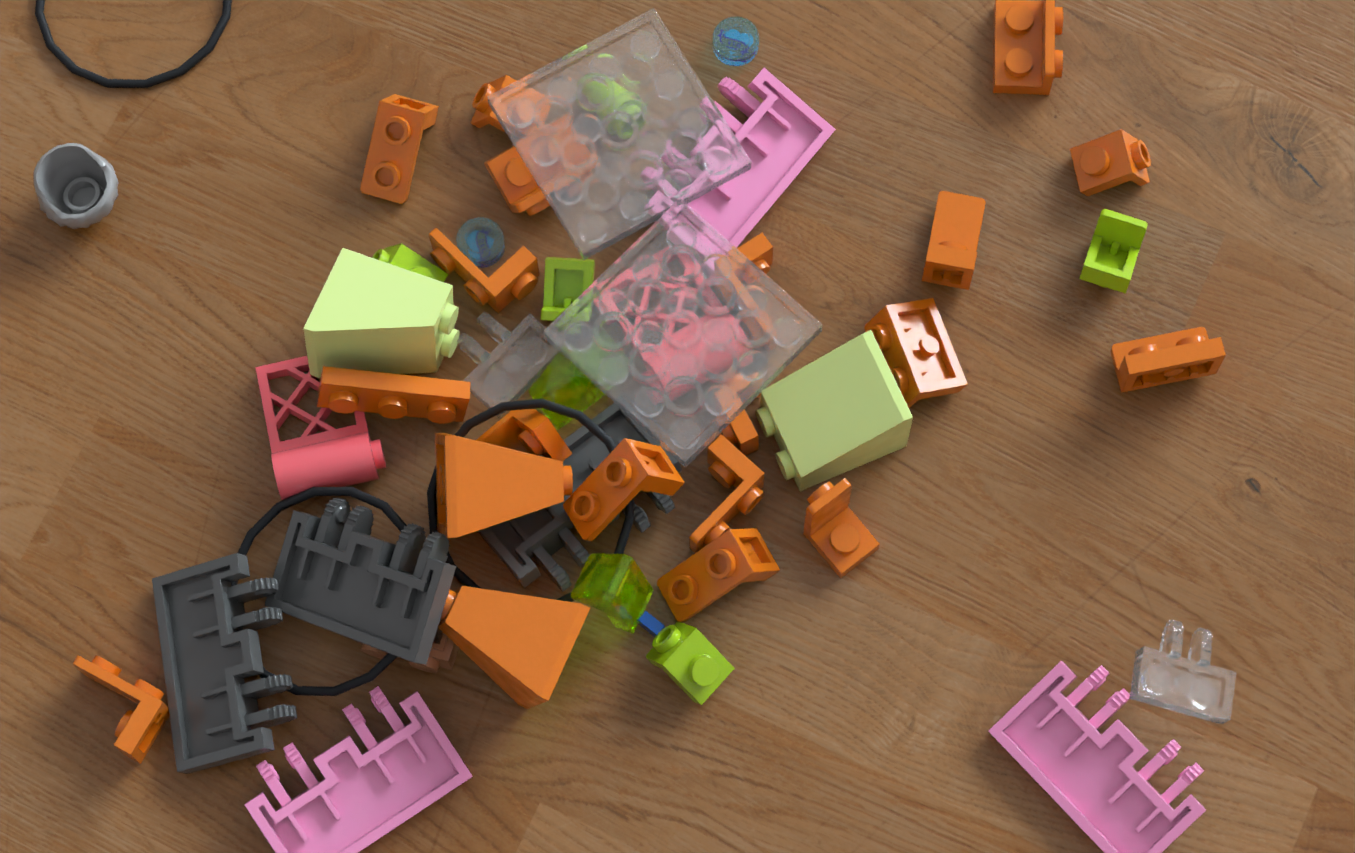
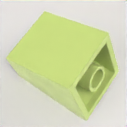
[303,248,460,378]
[755,330,913,491]

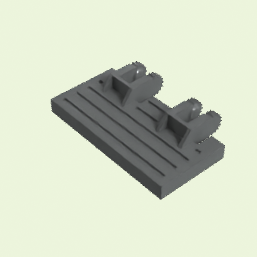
[477,397,682,592]
[264,497,457,665]
[152,553,297,774]

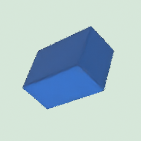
[638,610,665,637]

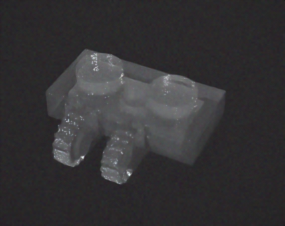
[457,312,566,418]
[1129,619,1236,724]

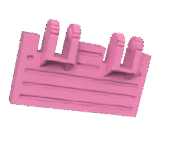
[640,68,836,272]
[989,661,1206,853]
[244,686,473,853]

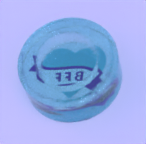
[712,17,759,66]
[456,217,505,268]

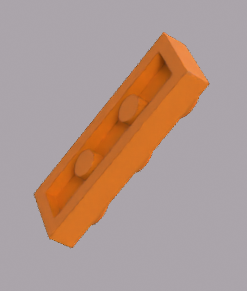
[317,366,471,424]

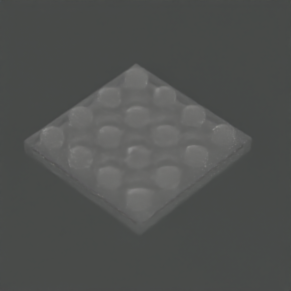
[487,8,752,260]
[543,198,823,468]

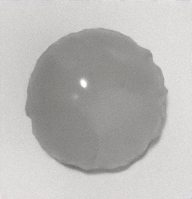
[33,143,119,229]

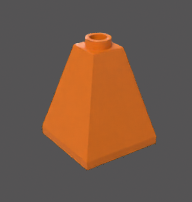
[435,433,573,538]
[438,586,590,709]

